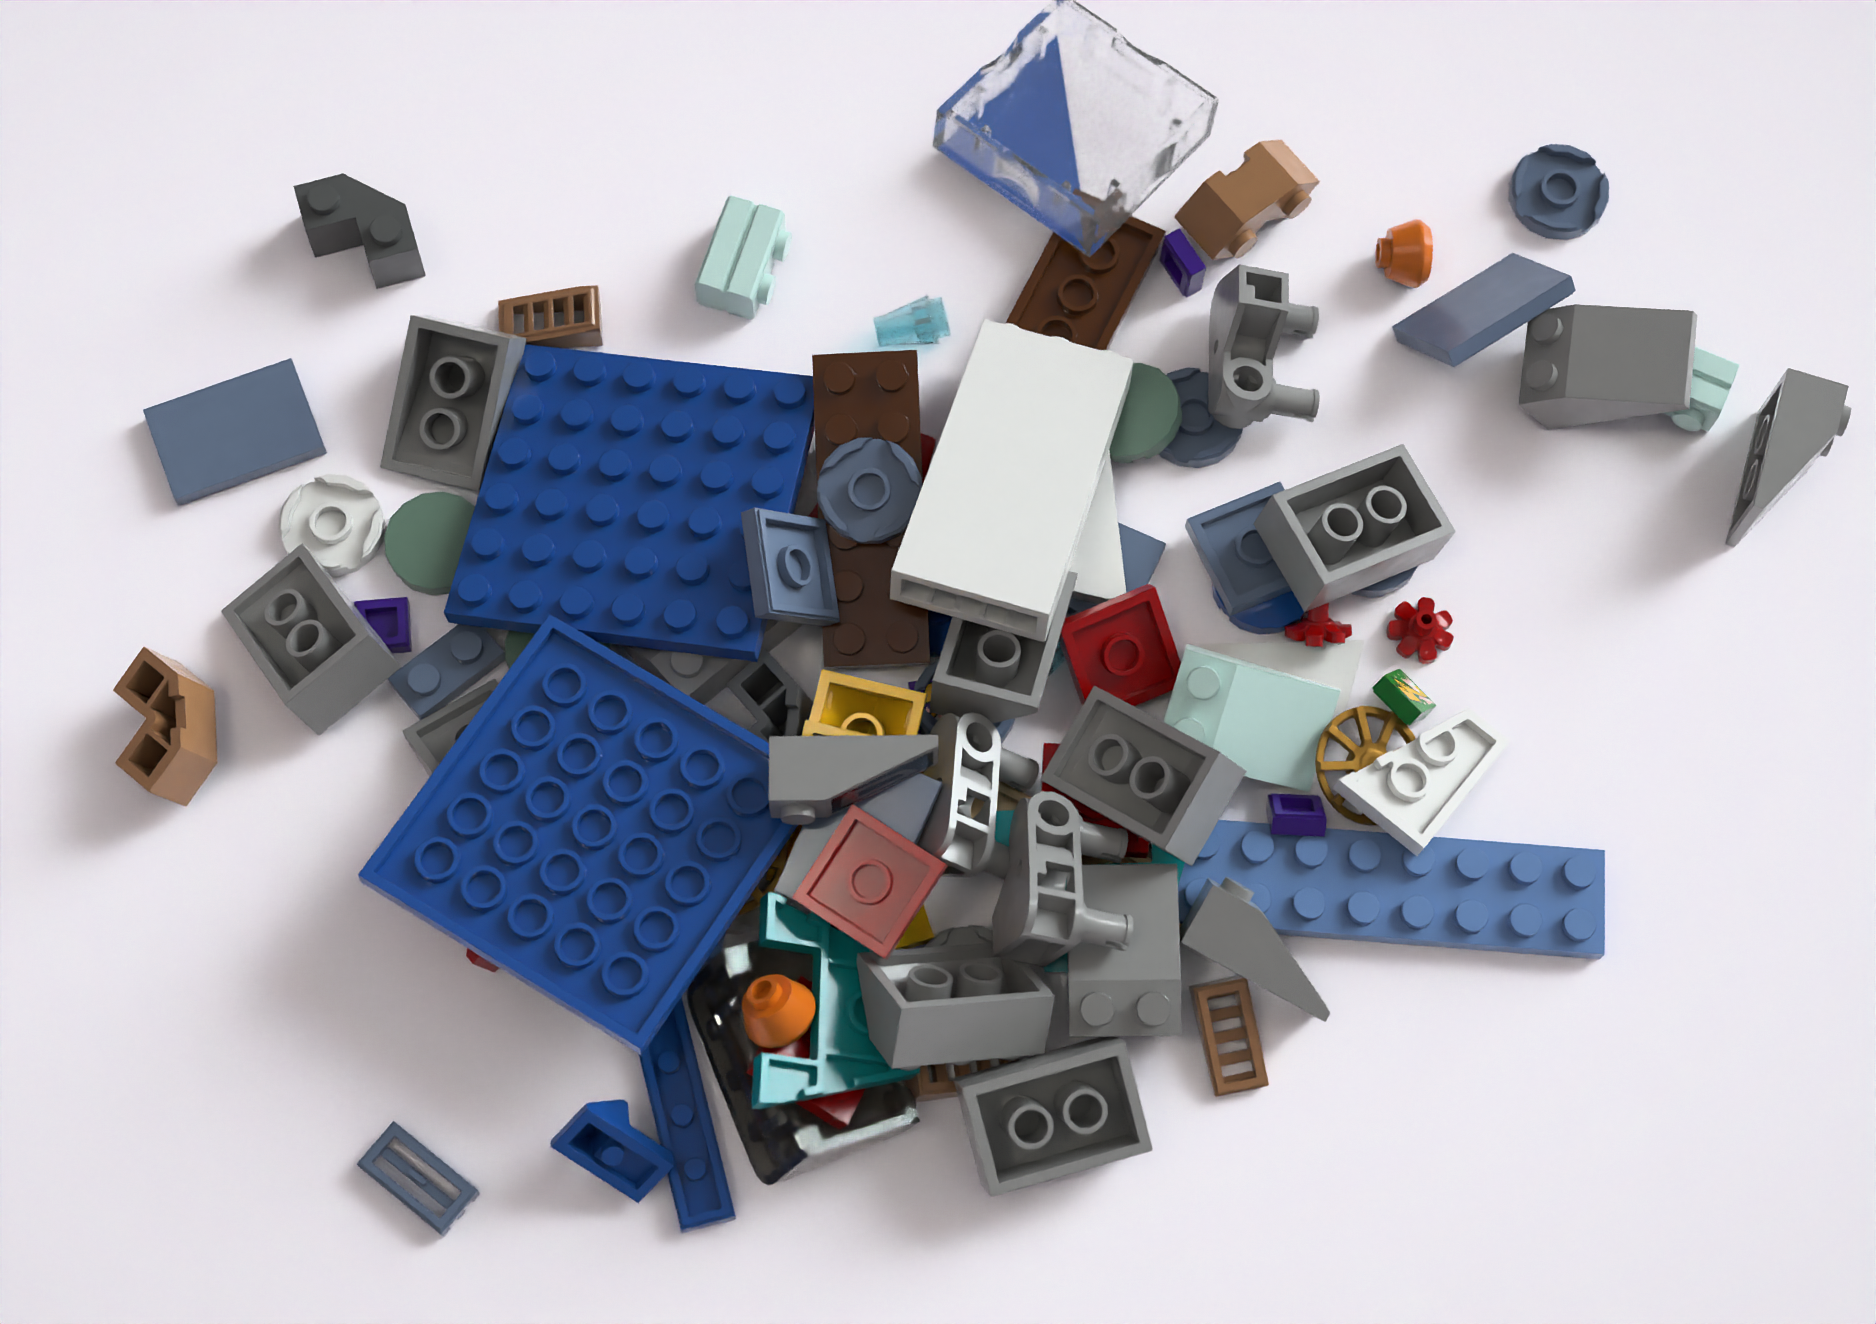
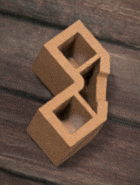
[1174,139,1320,260]
[112,646,218,807]

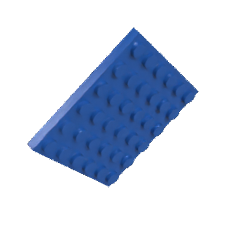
[443,344,815,662]
[358,614,798,1056]

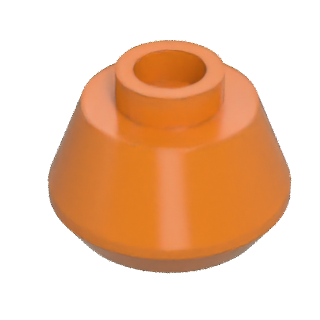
[1375,219,1433,289]
[742,974,816,1048]

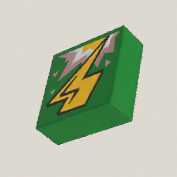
[1372,668,1437,726]

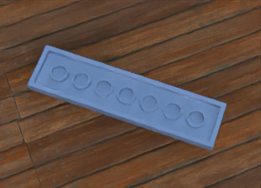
[1178,820,1605,960]

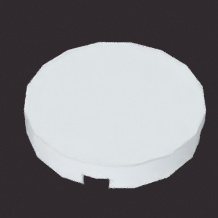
[278,474,386,577]

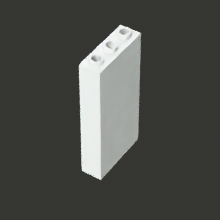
[890,319,1134,643]

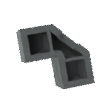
[293,173,426,289]
[725,649,813,743]

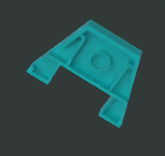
[752,892,920,1109]

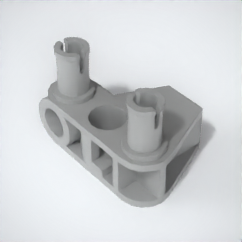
[1208,264,1320,429]
[917,712,1039,880]
[992,791,1133,967]

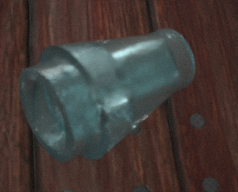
[873,294,951,347]

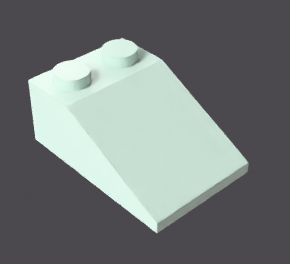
[1163,644,1341,792]

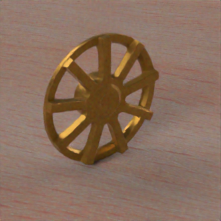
[1315,706,1416,826]

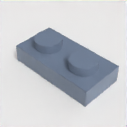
[388,624,505,720]

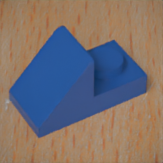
[550,1099,675,1203]

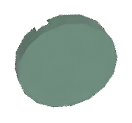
[1109,362,1182,464]
[384,491,475,595]

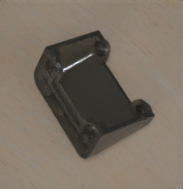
[687,924,920,1186]

